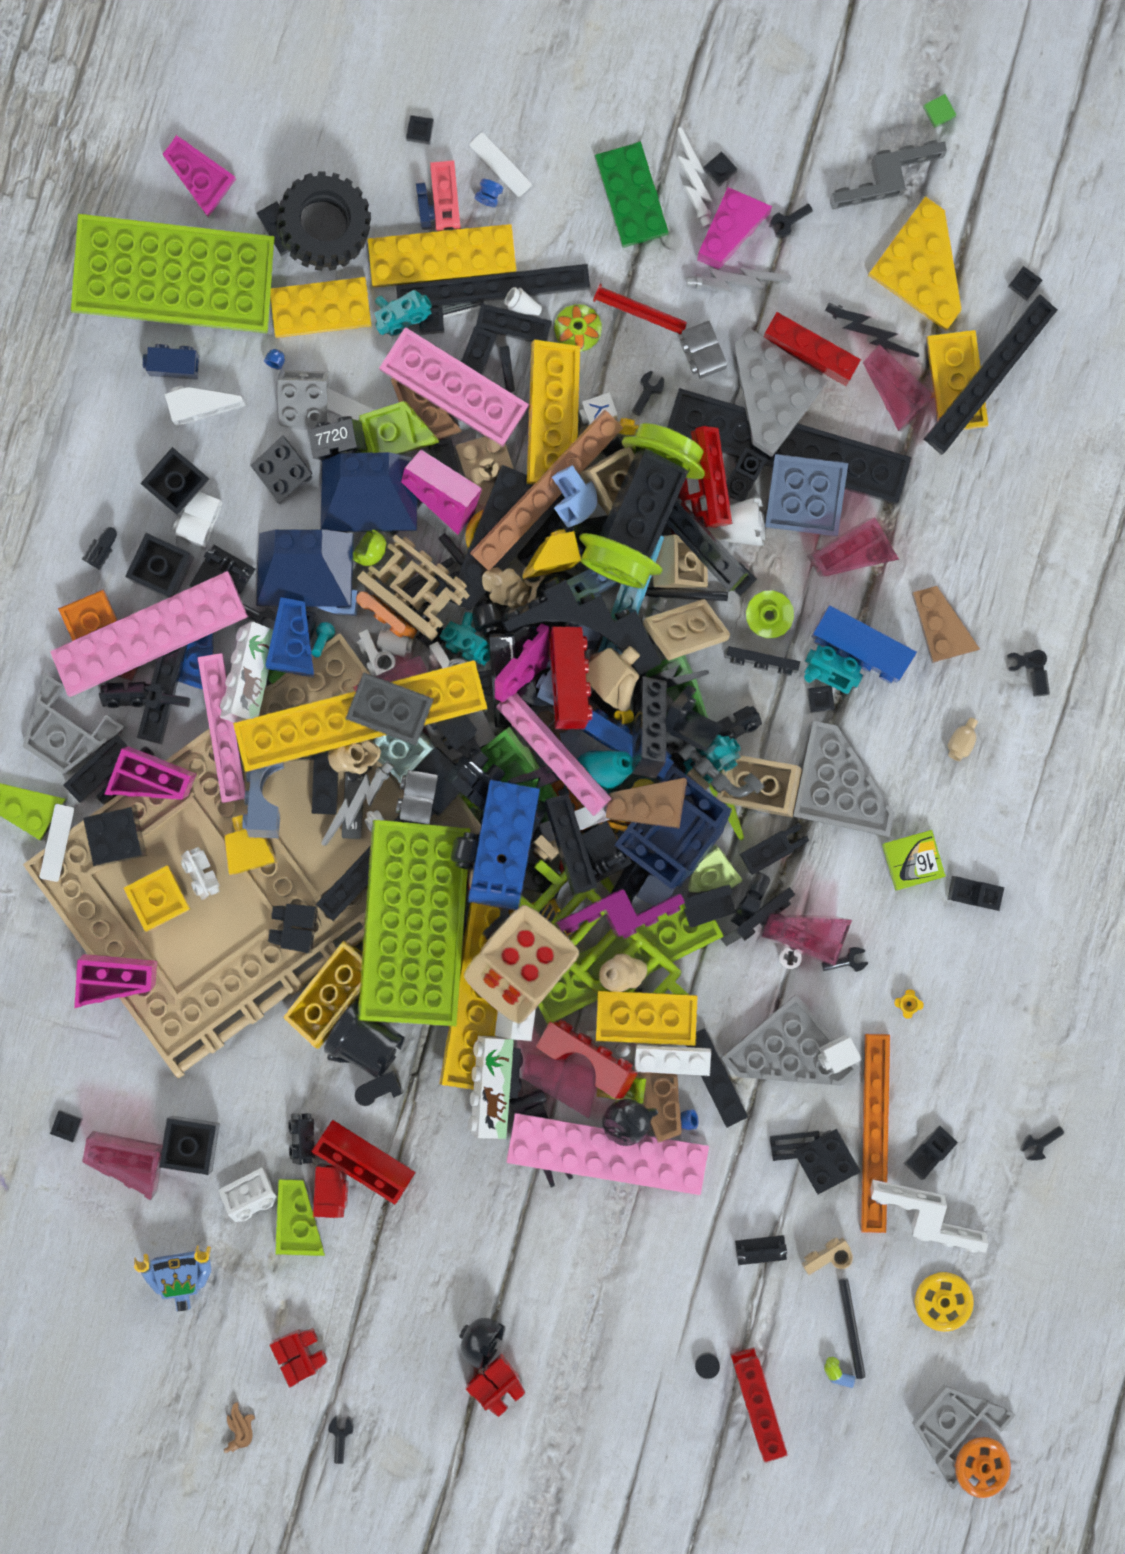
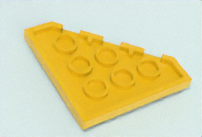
[868,196,962,331]

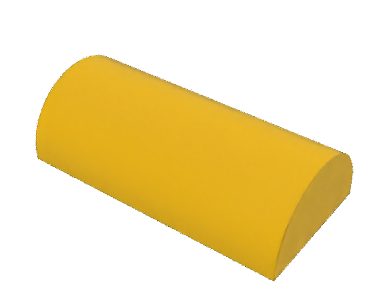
[283,940,363,1049]

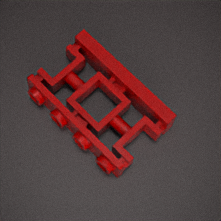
[670,426,732,535]
[730,1347,788,1463]

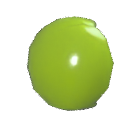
[353,530,386,566]

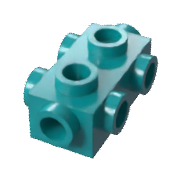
[374,290,432,336]
[439,612,491,666]
[804,645,863,694]
[683,735,741,783]

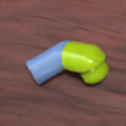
[824,1357,855,1388]

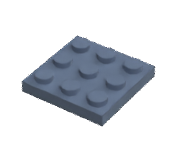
[765,454,848,536]

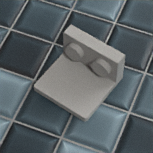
[277,370,329,427]

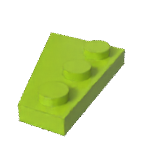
[0,783,67,840]

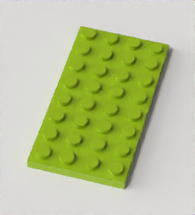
[71,214,274,334]
[358,820,470,1026]

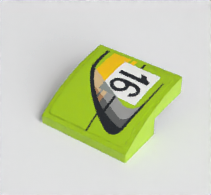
[882,830,946,891]

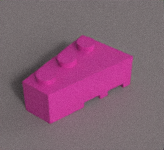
[697,187,772,270]
[401,450,482,535]
[104,746,197,800]
[74,954,157,1009]

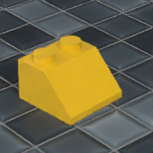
[522,529,581,580]

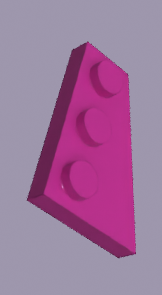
[162,135,236,217]
[495,623,550,702]

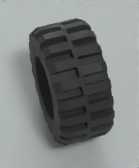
[277,171,371,271]

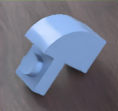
[552,465,597,528]

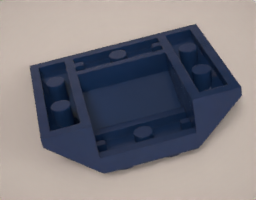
[320,452,418,532]
[256,529,354,607]
[614,766,732,890]

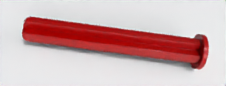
[593,283,687,335]

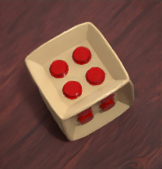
[464,905,579,1024]

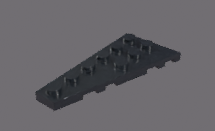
[448,465,565,610]

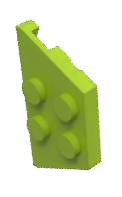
[357,401,439,455]

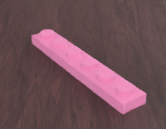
[198,653,246,803]
[496,693,612,816]

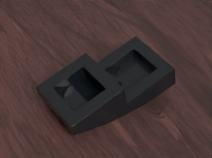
[947,876,1005,911]
[904,1126,958,1180]

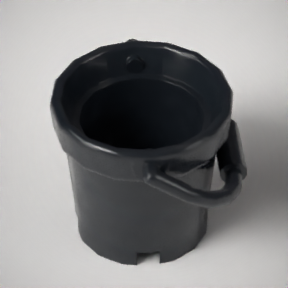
[324,998,406,1078]

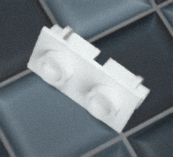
[181,847,220,900]

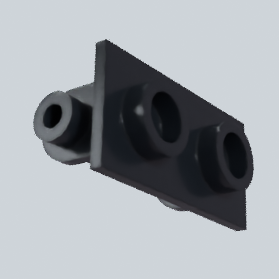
[98,682,150,708]
[717,706,762,740]
[288,1113,315,1165]
[735,1235,787,1265]

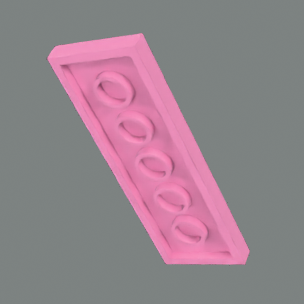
[379,327,529,447]

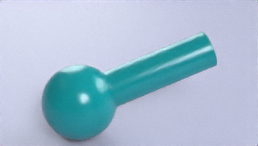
[311,622,335,658]

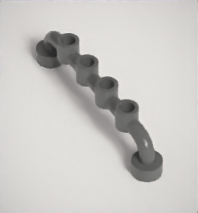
[666,694,764,797]

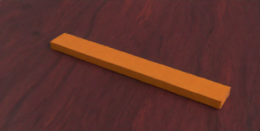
[861,1034,890,1233]

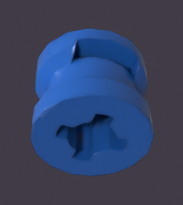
[474,179,504,207]

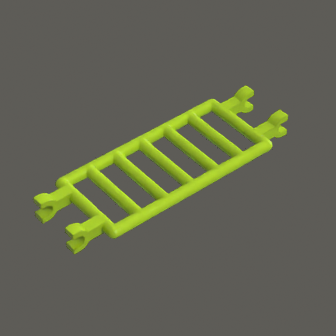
[519,859,689,995]

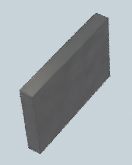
[346,672,434,746]

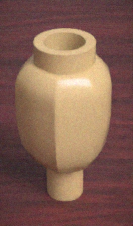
[948,718,978,761]

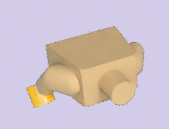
[586,646,640,724]

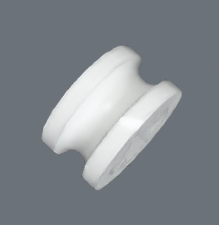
[779,947,802,969]

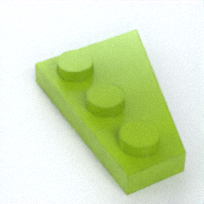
[275,1179,325,1256]

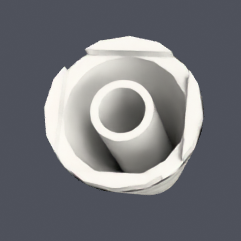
[700,497,765,546]

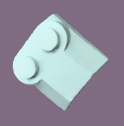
[373,732,434,784]

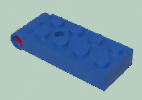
[579,709,674,781]
[468,780,540,910]

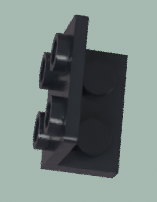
[666,685,723,751]

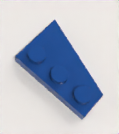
[266,597,314,678]
[178,633,213,690]

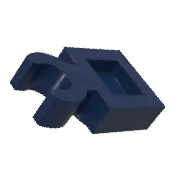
[416,182,435,229]

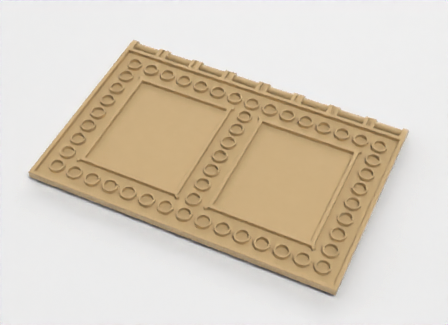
[23,633,482,1079]

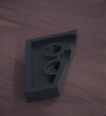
[721,887,796,946]

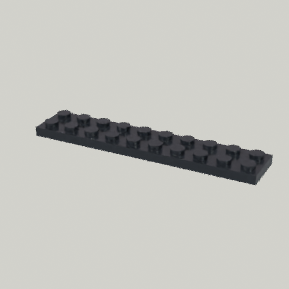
[667,388,912,505]

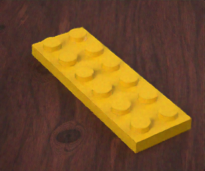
[368,224,517,288]
[527,340,580,485]

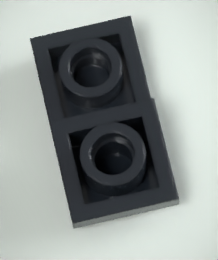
[726,448,767,502]

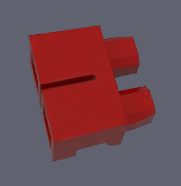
[269,1328,328,1388]
[465,1353,526,1417]

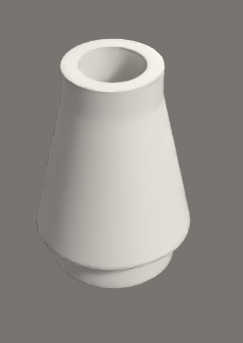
[505,287,542,317]

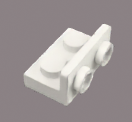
[218,1167,278,1222]

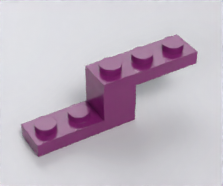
[554,889,685,938]

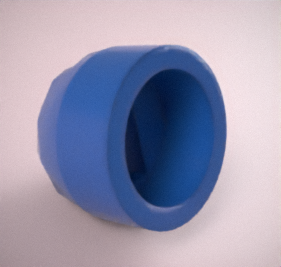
[264,349,285,370]
[680,1109,699,1130]

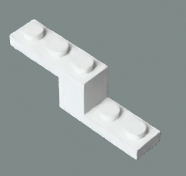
[585,1031,711,1076]
[870,1180,988,1253]

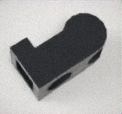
[354,1070,404,1106]

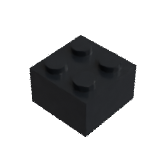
[125,533,195,598]
[83,807,147,867]
[159,1116,220,1175]

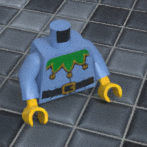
[134,1246,212,1312]

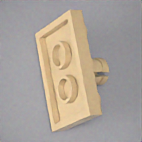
[455,436,513,513]
[643,599,730,661]

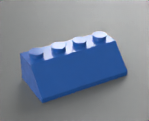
[811,605,917,684]

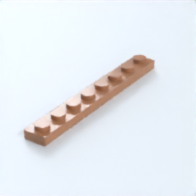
[470,410,623,571]

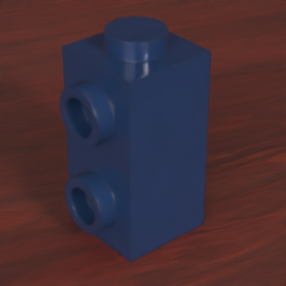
[142,344,200,380]

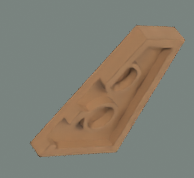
[912,586,980,663]
[605,778,687,828]
[636,1072,682,1143]

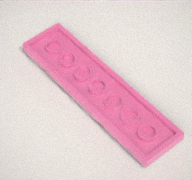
[50,571,248,697]
[506,1113,709,1195]

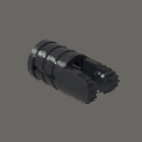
[82,527,117,571]

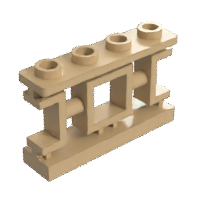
[357,535,470,641]

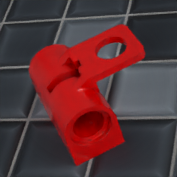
[313,1164,349,1218]

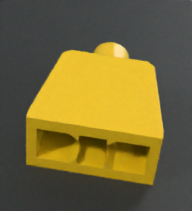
[225,815,277,875]

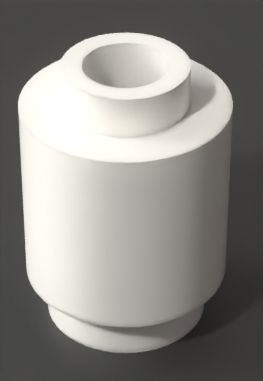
[377,629,414,657]

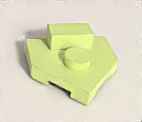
[688,844,743,893]

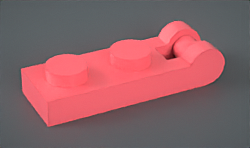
[430,160,461,231]

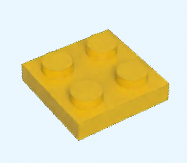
[123,865,191,932]

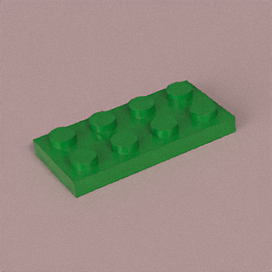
[595,141,669,248]

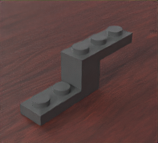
[830,140,947,210]

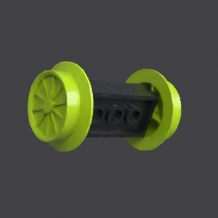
[579,423,705,589]

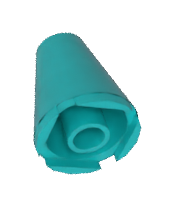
[577,750,632,795]

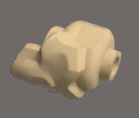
[482,568,530,609]
[328,740,381,774]
[599,954,647,992]

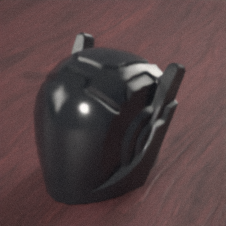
[602,1098,659,1146]

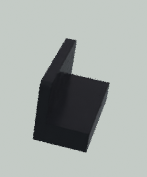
[682,884,736,927]

